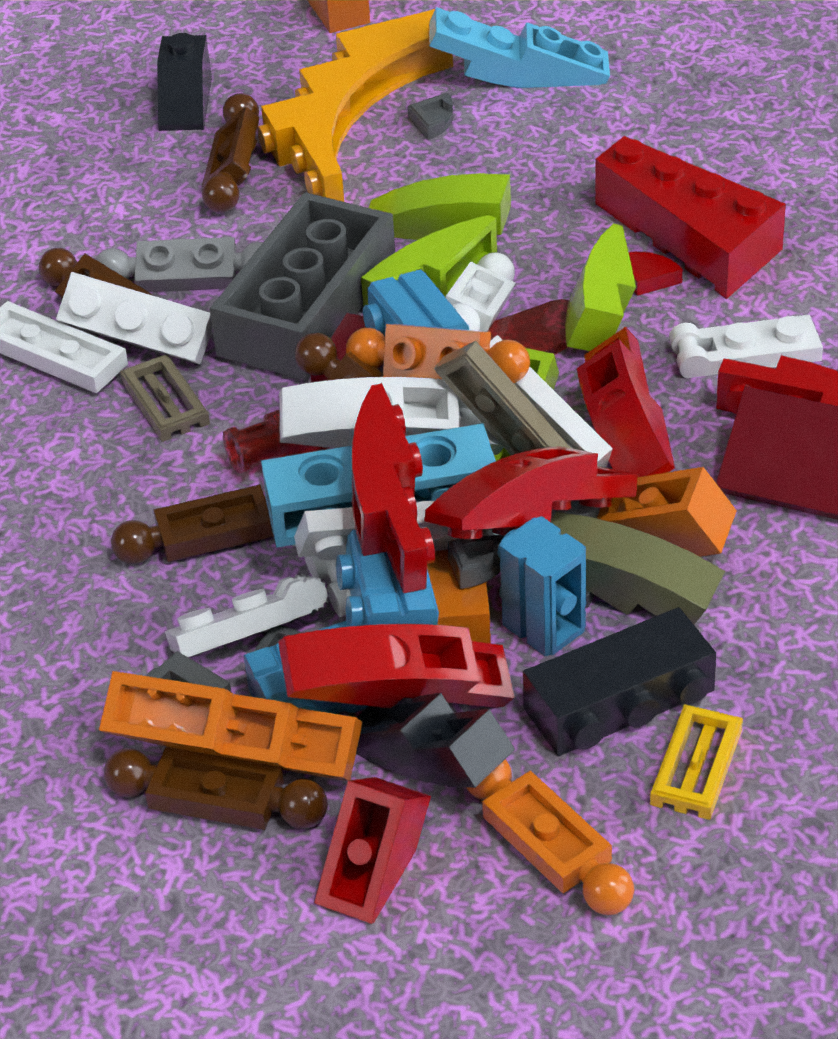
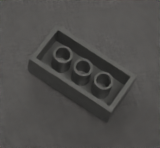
[210,192,395,380]

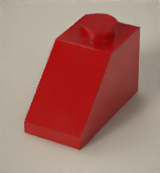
[314,777,431,924]

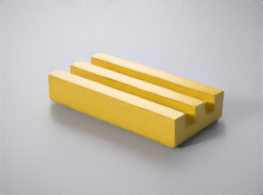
[650,704,743,820]

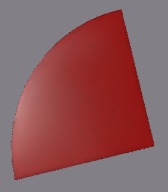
[629,251,683,296]

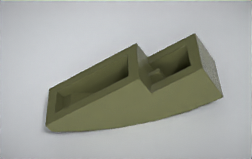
[551,512,725,624]

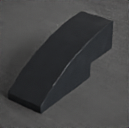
[356,693,515,788]

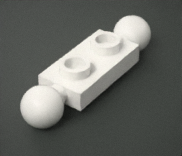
[446,252,515,332]

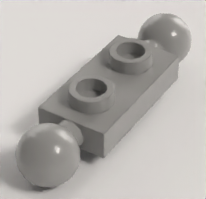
[95,237,263,292]

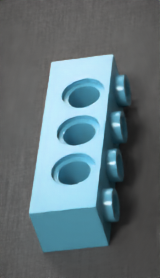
[261,423,496,548]

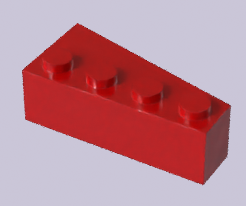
[595,136,786,299]

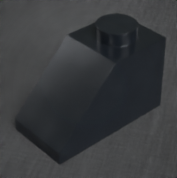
[157,33,212,131]

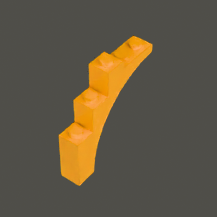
[257,9,453,202]

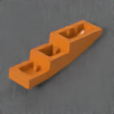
[99,671,362,781]

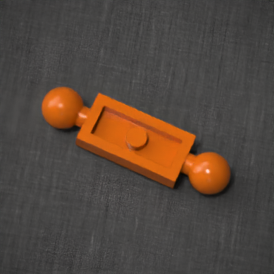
[346,324,530,383]
[466,759,634,915]

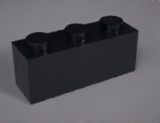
[523,607,717,756]

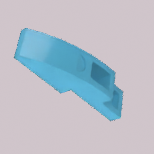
[429,7,610,88]

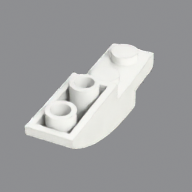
[279,377,504,455]

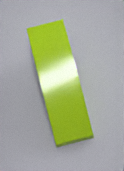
[368,173,511,240]
[361,215,497,306]
[565,223,636,351]

